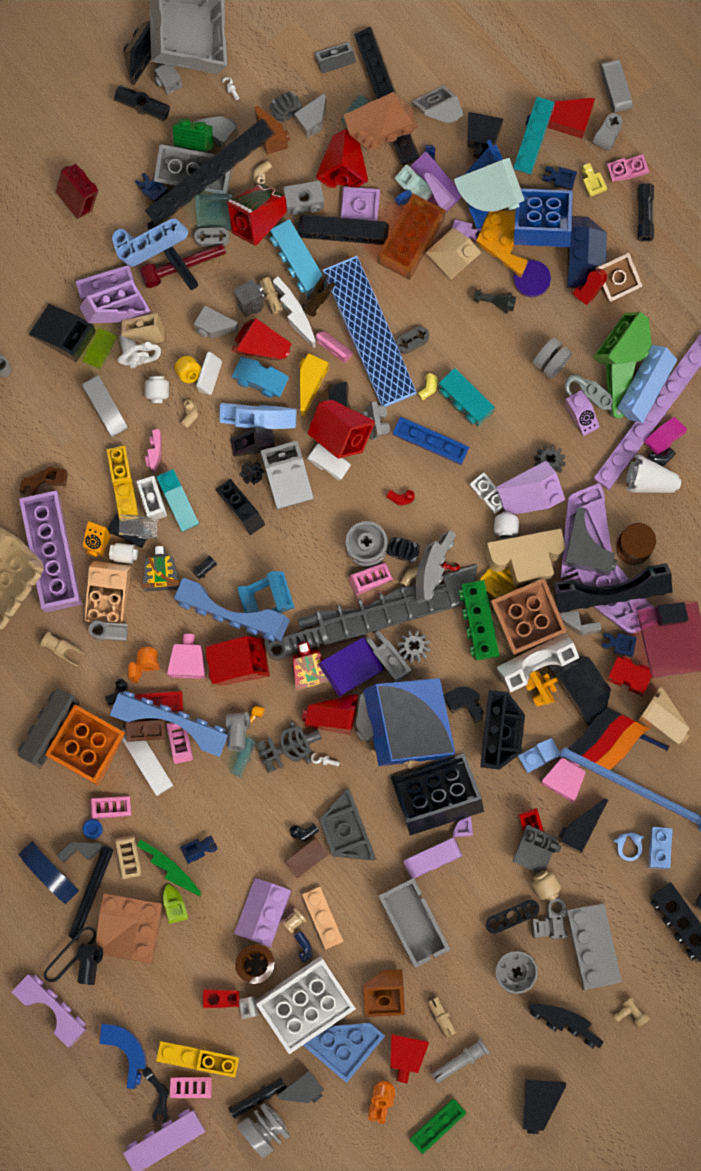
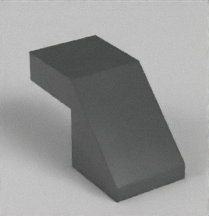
[56,842,103,863]

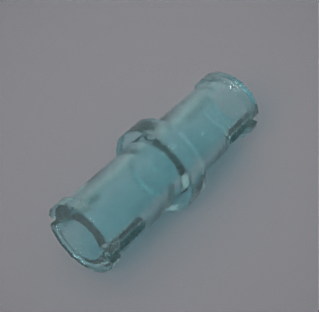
[230,737,257,778]

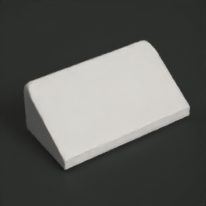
[196,352,222,395]

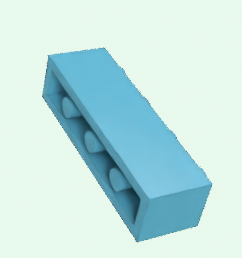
[269,219,327,297]

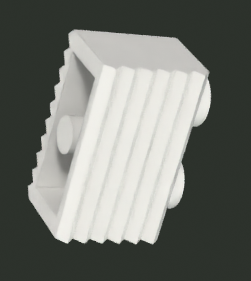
[136,476,167,521]

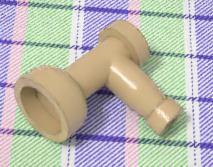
[613,998,650,1029]

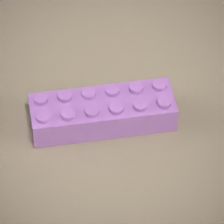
[19,490,82,613]

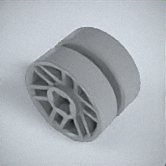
[532,337,573,379]

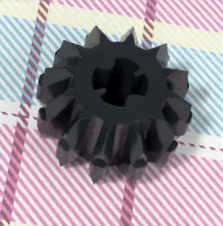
[387,537,420,563]

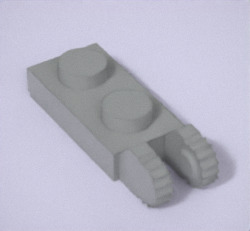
[365,630,412,682]

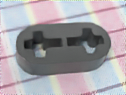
[396,327,429,354]

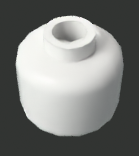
[145,376,169,403]
[494,511,519,540]

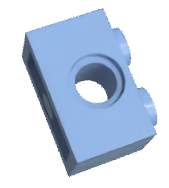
[648,827,672,870]

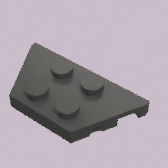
[319,789,376,861]

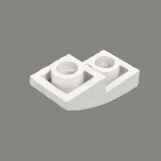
[307,444,351,481]
[468,472,503,514]

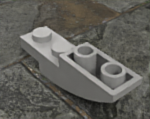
[416,530,456,604]

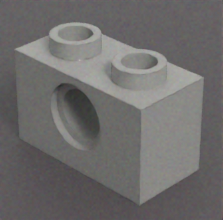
[284,181,324,215]

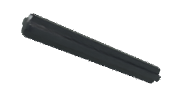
[147,221,198,290]
[68,846,113,940]

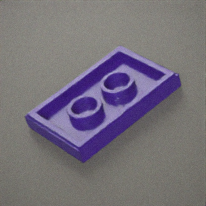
[318,637,384,697]

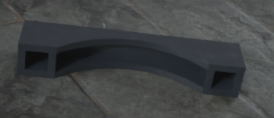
[553,563,673,612]

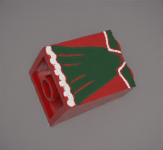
[227,183,287,246]

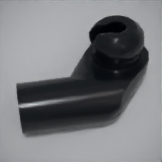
[647,448,676,466]
[105,679,128,705]

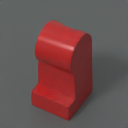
[572,269,607,305]
[202,990,240,1008]

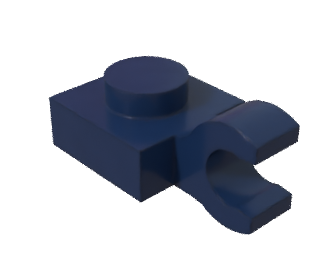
[180,836,218,864]

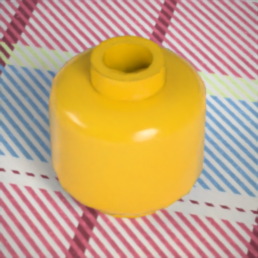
[174,356,201,384]

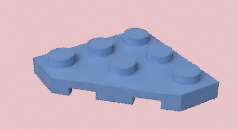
[303,1023,385,1083]

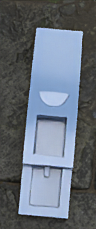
[220,403,297,429]

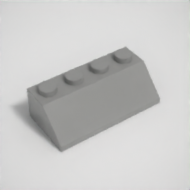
[154,144,234,195]
[566,904,622,990]

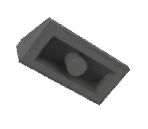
[315,42,356,73]

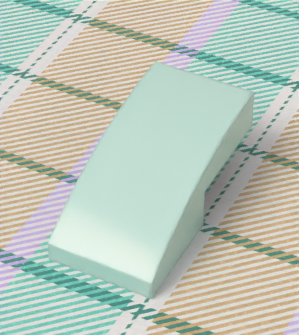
[395,164,433,205]

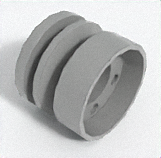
[496,951,538,994]
[237,1103,290,1159]

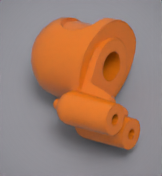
[128,646,160,683]
[368,1081,395,1124]

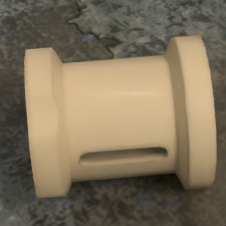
[281,907,307,934]

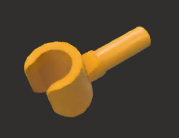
[247,706,265,730]

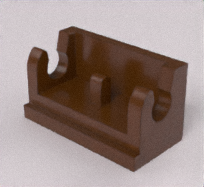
[123,718,165,742]

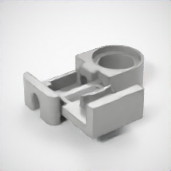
[531,898,569,939]

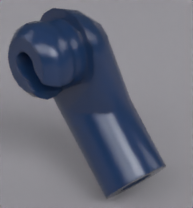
[294,931,312,962]

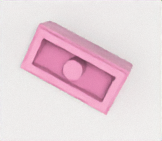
[316,331,353,363]

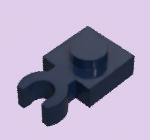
[543,166,577,191]
[135,173,169,203]
[601,633,637,657]

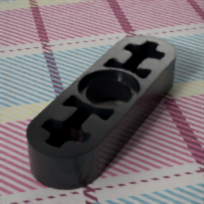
[485,900,540,934]

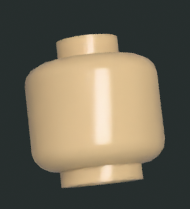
[532,870,561,901]

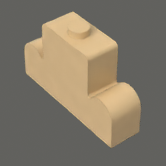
[485,529,565,588]

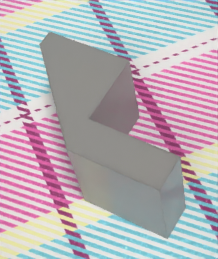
[560,611,602,636]

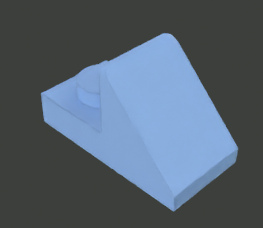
[518,738,560,774]

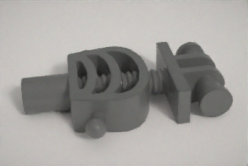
[256,720,322,773]

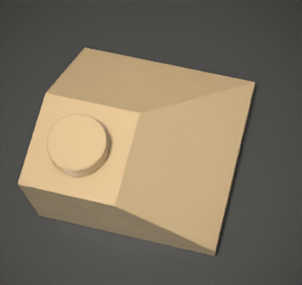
[426,228,481,280]

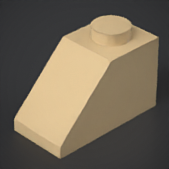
[121,313,165,344]

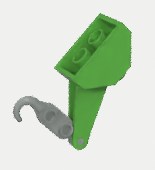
[565,312,652,418]

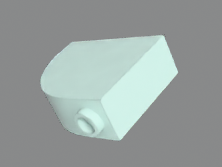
[454,158,525,211]

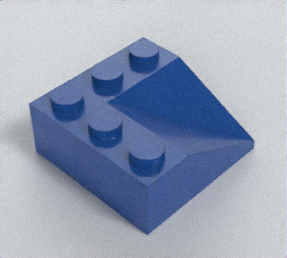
[514,189,573,247]

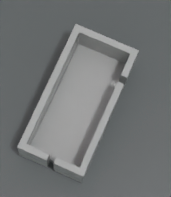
[378,878,450,968]

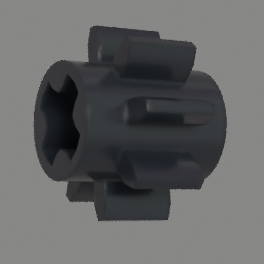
[239,461,264,485]

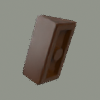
[285,838,328,878]

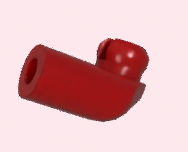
[386,490,415,506]

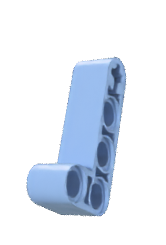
[112,218,188,267]

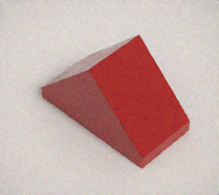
[517,808,544,833]

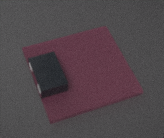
[636,602,701,678]

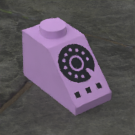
[564,390,600,436]

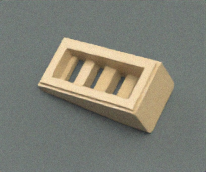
[115,835,142,879]

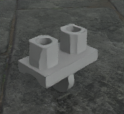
[362,402,390,440]

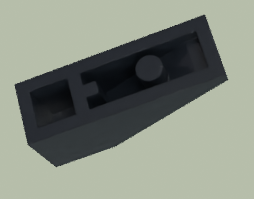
[559,798,608,854]

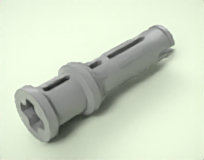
[431,1038,490,1084]

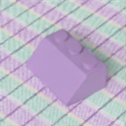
[234,878,292,948]

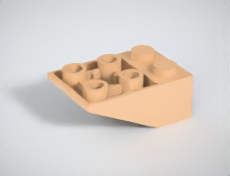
[84,561,131,624]

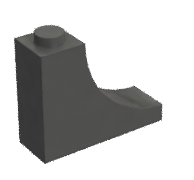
[564,507,617,575]

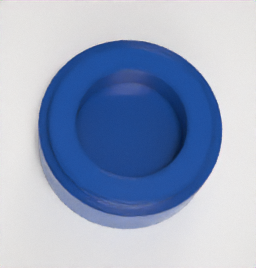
[395,190,414,206]
[83,819,103,839]

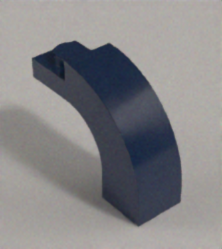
[18,841,79,904]

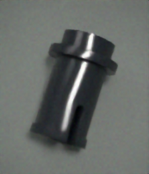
[192,556,217,579]

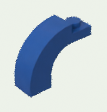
[100,1024,147,1089]

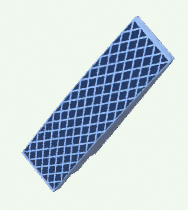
[323,256,417,407]

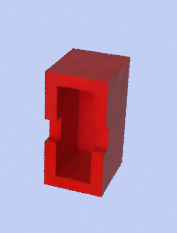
[607,656,653,696]

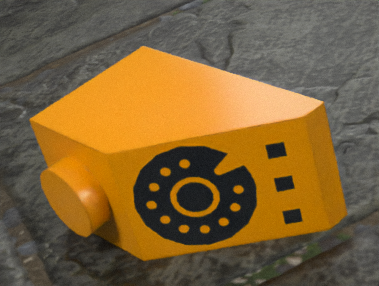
[83,521,111,558]

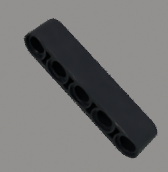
[297,215,389,245]

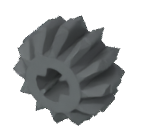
[269,91,302,122]
[534,445,566,473]

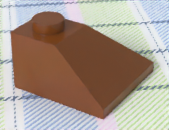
[254,106,290,155]
[363,969,405,1017]

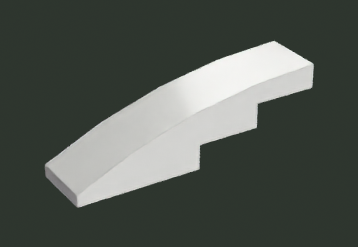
[273,277,316,349]
[121,729,174,796]

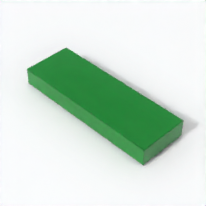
[409,1098,467,1155]

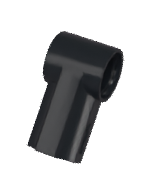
[77,943,103,985]

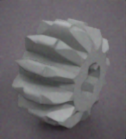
[398,631,430,664]

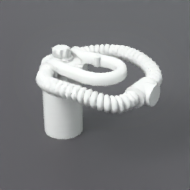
[118,335,161,368]

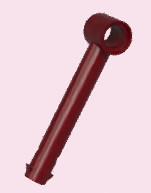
[139,243,226,288]

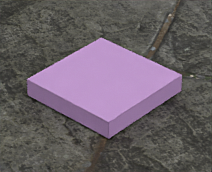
[341,187,380,221]

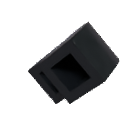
[444,687,484,724]

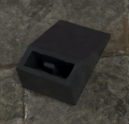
[29,304,96,362]

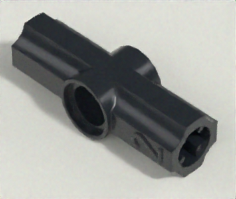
[114,85,170,121]

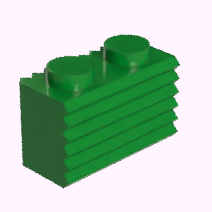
[172,119,213,152]

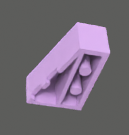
[79,280,151,323]

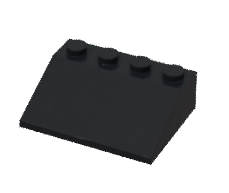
[391,753,484,836]

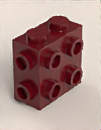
[56,163,99,219]

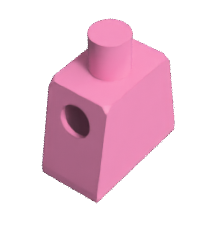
[167,634,206,679]
[541,758,586,803]

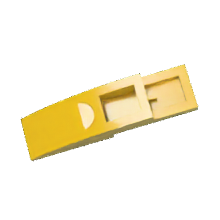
[107,445,139,522]
[155,1041,239,1078]

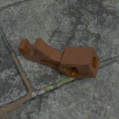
[19,467,68,495]

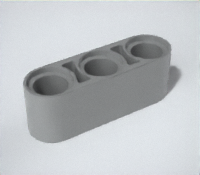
[600,59,633,113]

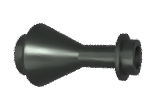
[473,289,516,314]

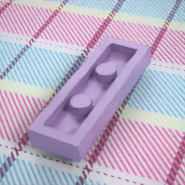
[75,265,135,300]

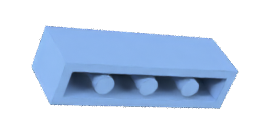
[618,345,677,423]

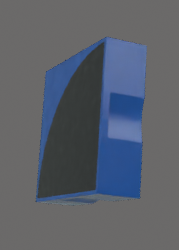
[363,678,456,766]

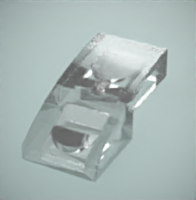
[119,514,158,539]

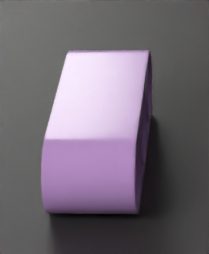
[403,838,463,879]

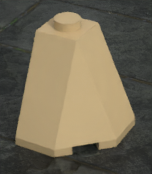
[637,687,690,747]

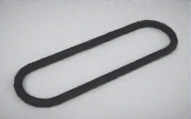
[44,927,96,982]

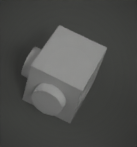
[154,64,183,95]

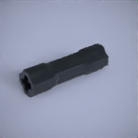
[637,183,654,242]

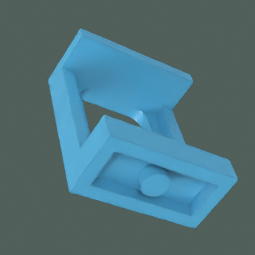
[237,571,295,614]

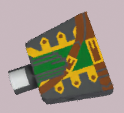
[142,546,180,592]

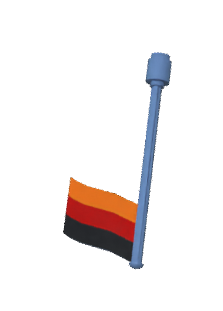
[560,708,701,832]

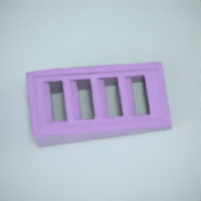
[424,173,456,211]

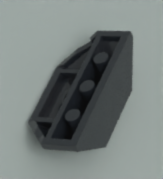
[123,21,151,85]
[547,656,611,727]
[480,690,525,770]

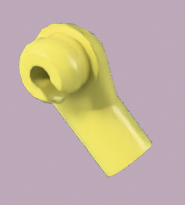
[417,373,438,401]

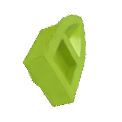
[163,884,188,924]

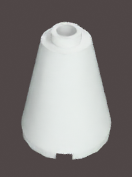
[626,455,681,493]

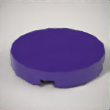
[513,260,551,298]

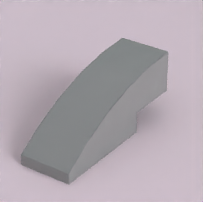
[82,375,128,437]

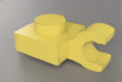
[582,163,607,198]

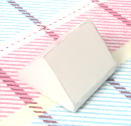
[239,996,259,1019]

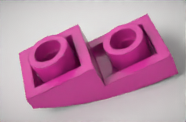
[645,417,687,454]

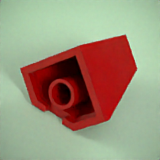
[316,128,368,188]
[231,318,292,361]
[302,694,358,735]

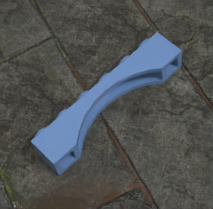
[174,578,290,642]
[110,690,228,757]

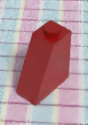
[548,98,595,139]

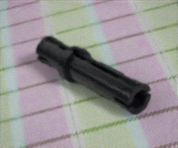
[228,1077,287,1119]

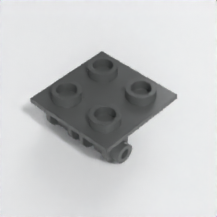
[512,825,561,873]

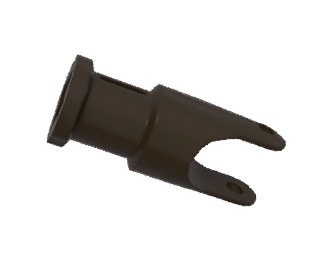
[302,274,335,317]

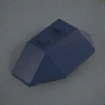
[567,216,607,288]

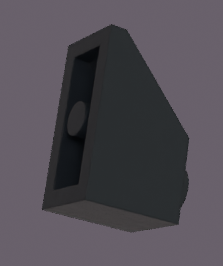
[231,427,275,457]

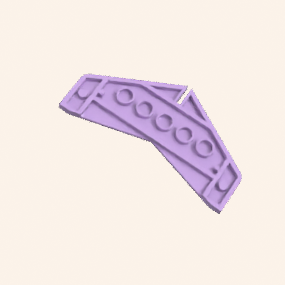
[560,483,658,634]

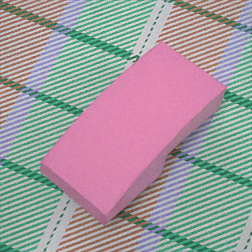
[607,154,649,182]
[145,429,162,472]

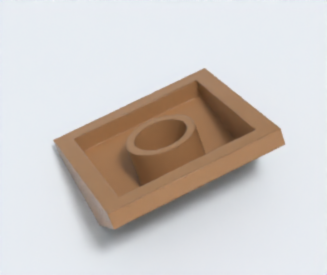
[595,252,643,302]

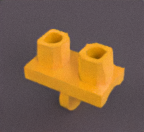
[525,671,558,707]

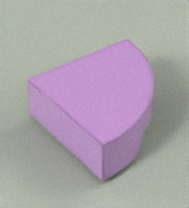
[453,816,473,838]

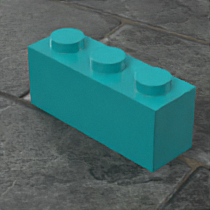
[438,368,495,427]

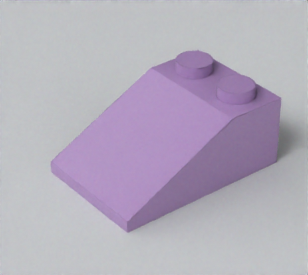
[496,461,565,515]

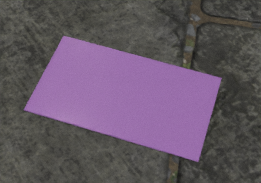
[410,151,462,219]

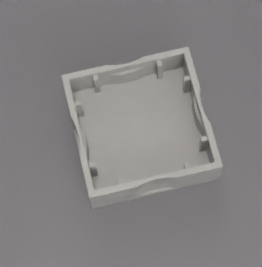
[149,0,227,74]

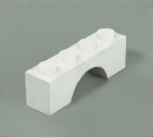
[497,633,579,693]

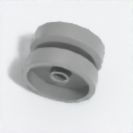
[345,521,388,568]

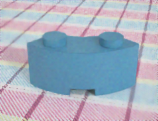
[232,357,289,398]

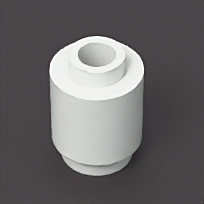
[109,543,138,564]

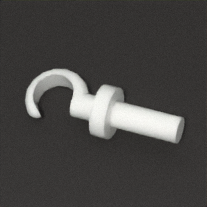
[222,77,239,100]
[311,752,340,767]

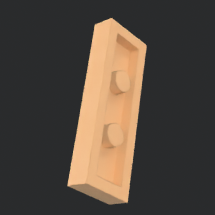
[302,887,344,950]

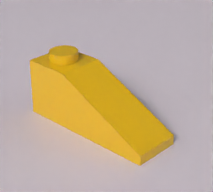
[299,353,329,417]

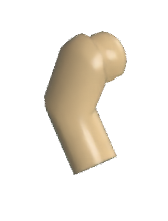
[253,160,272,185]
[181,400,198,429]
[400,566,419,587]

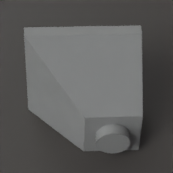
[412,85,464,123]
[355,693,373,743]

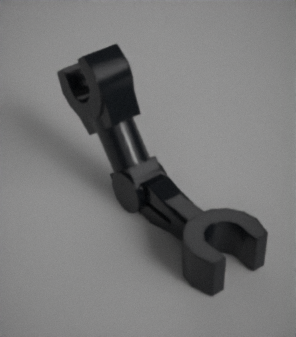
[142,1068,169,1123]

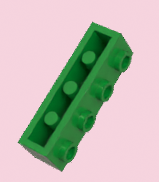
[458,580,500,661]

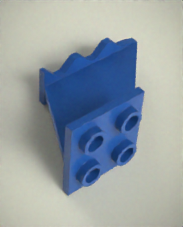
[457,140,503,229]

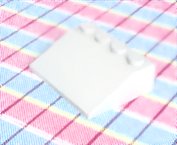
[255,956,356,1054]

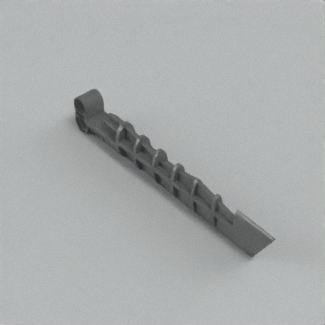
[264,564,478,661]

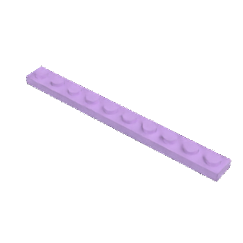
[593,334,701,491]

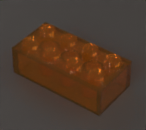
[377,194,446,280]

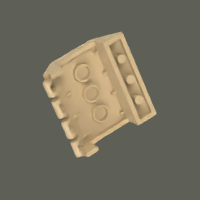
[0,527,43,630]

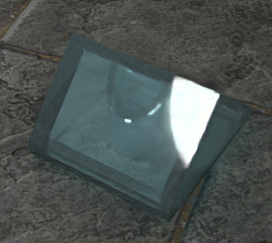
[195,194,233,230]

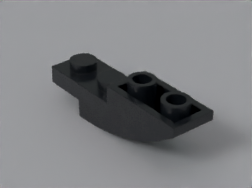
[528,1004,604,1049]

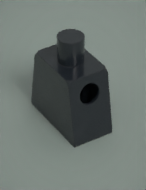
[467,112,503,158]

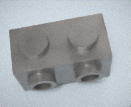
[233,279,265,318]

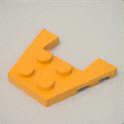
[476,210,528,277]

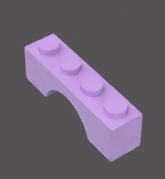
[12,974,87,1048]

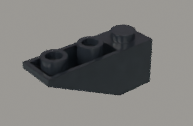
[215,479,265,535]

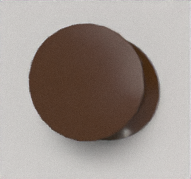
[616,523,656,565]
[235,944,275,984]

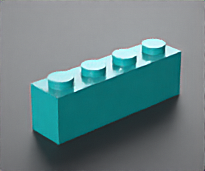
[513,97,555,176]

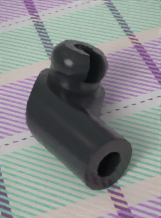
[289,824,319,841]

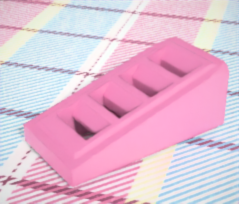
[349,562,393,596]
[166,722,193,764]
[89,796,131,819]
[170,1077,212,1098]

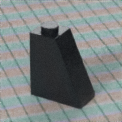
[522,1079,566,1134]

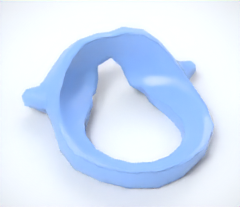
[614,832,644,861]

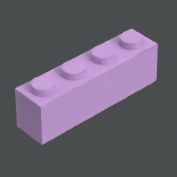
[123,1109,206,1171]

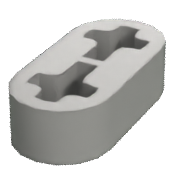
[194,228,230,247]

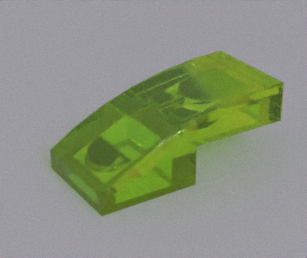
[83,328,117,369]

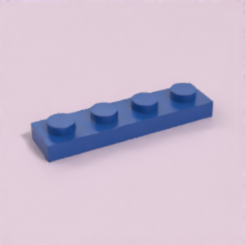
[393,417,469,466]

